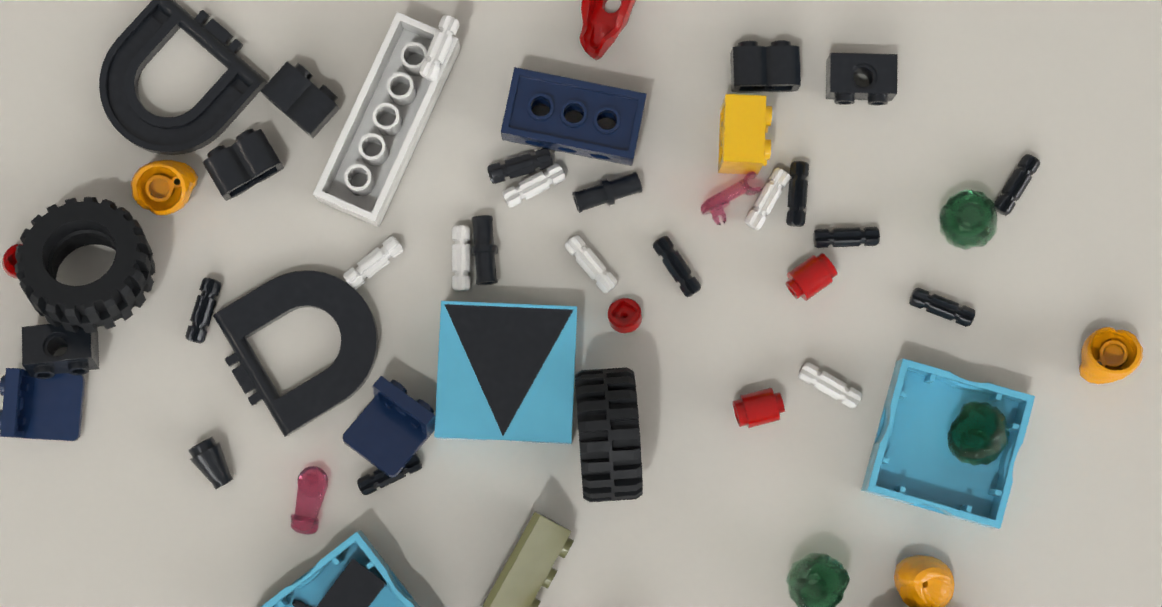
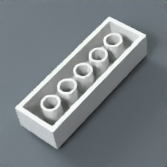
[313,12,461,227]

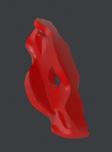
[580,0,636,60]

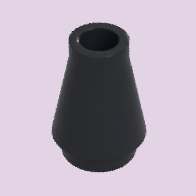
[188,437,233,489]

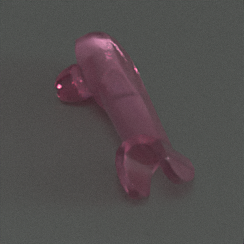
[700,172,762,225]
[291,466,328,535]

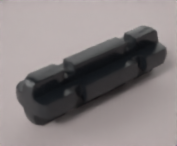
[487,148,553,184]
[993,154,1040,216]
[786,161,809,227]
[813,227,880,248]
[653,236,701,297]
[185,278,221,344]
[909,288,976,327]
[357,453,422,495]

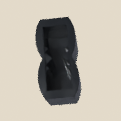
[730,40,801,93]
[261,61,339,138]
[202,129,284,201]

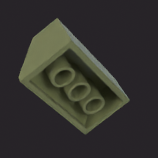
[482,511,574,607]

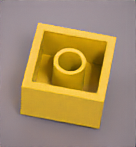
[718,94,772,175]

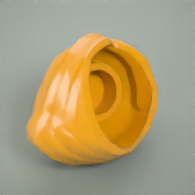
[131,160,198,215]
[1079,327,1143,384]
[894,555,954,607]

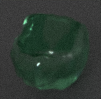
[938,190,998,250]
[947,401,1010,466]
[786,553,850,607]

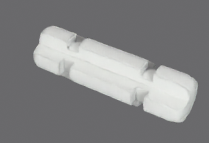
[419,15,460,81]
[502,164,565,207]
[745,168,790,230]
[452,225,471,291]
[565,235,617,294]
[343,236,403,289]
[798,362,862,408]

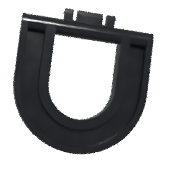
[99,0,267,155]
[213,270,378,437]

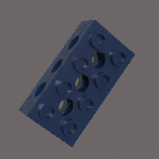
[501,67,647,166]

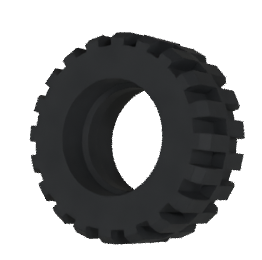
[15,197,155,333]
[575,367,643,502]

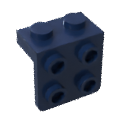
[0,368,85,441]
[343,376,435,477]

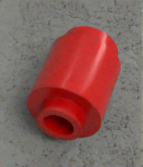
[785,253,837,301]
[732,388,785,428]

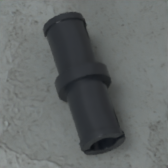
[572,172,642,213]
[471,215,498,285]

